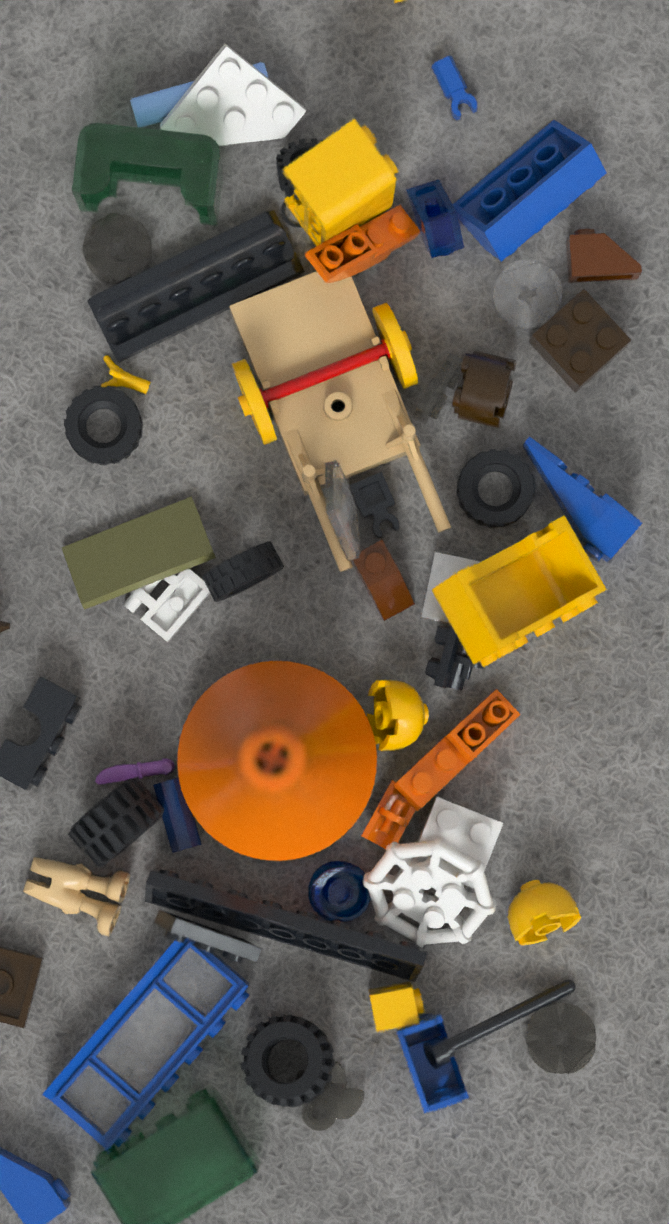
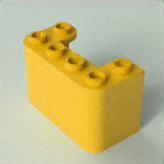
[283,119,398,246]
[432,515,607,667]

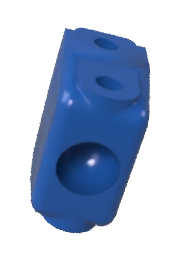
[396,1013,469,1113]

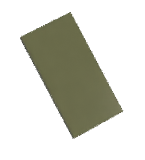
[62,496,216,610]

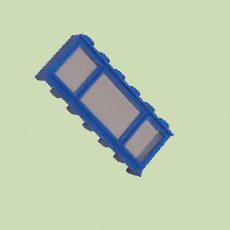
[42,938,250,1151]

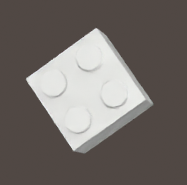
[411,796,503,888]

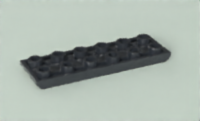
[87,210,305,363]

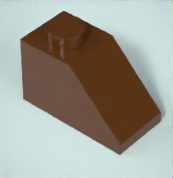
[566,229,642,283]
[351,540,415,621]

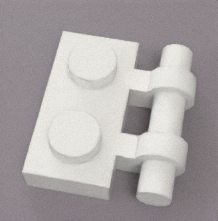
[123,569,210,642]

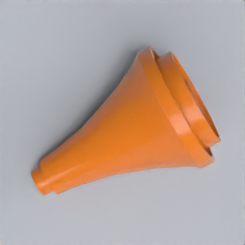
[177,661,377,861]

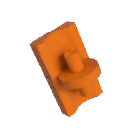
[361,780,416,849]

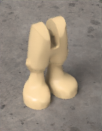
[23,857,130,937]

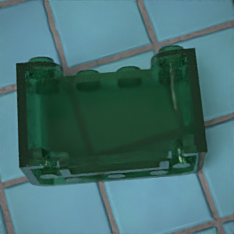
[72,123,223,226]
[90,1088,261,1224]

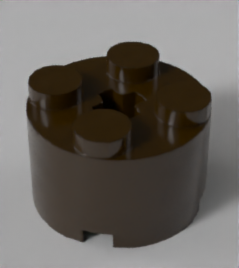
[452,351,516,429]

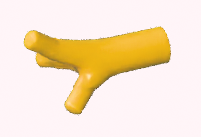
[101,355,151,394]

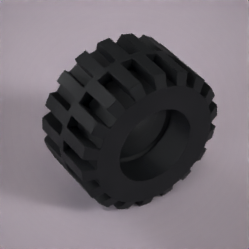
[68,777,164,868]
[241,1014,335,1107]

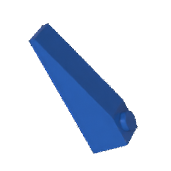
[522,436,642,562]

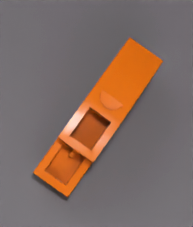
[305,205,421,283]
[393,689,521,811]

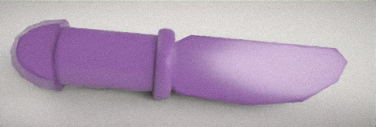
[95,758,175,784]

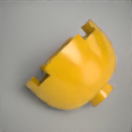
[367,680,429,751]
[508,880,581,945]

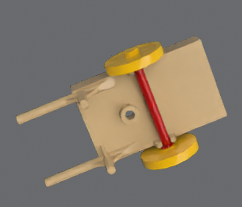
[229,271,451,572]

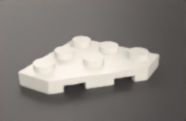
[160,44,306,150]

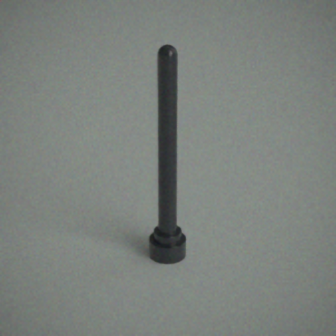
[423,980,576,1069]

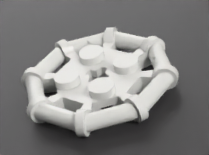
[363,837,496,948]

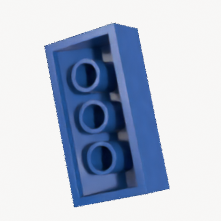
[449,120,607,262]

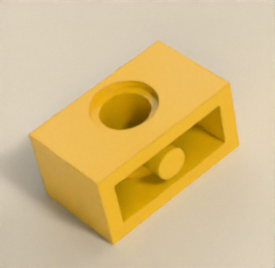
[368,981,425,1032]

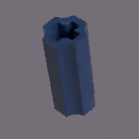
[153,777,202,853]

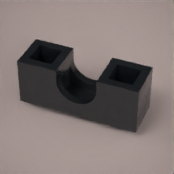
[0,676,82,790]

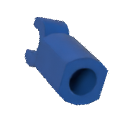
[431,56,477,120]

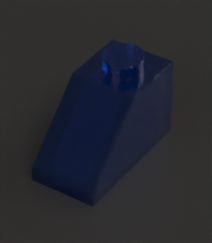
[406,179,465,258]

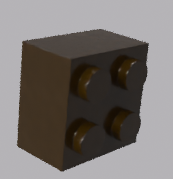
[529,289,631,393]

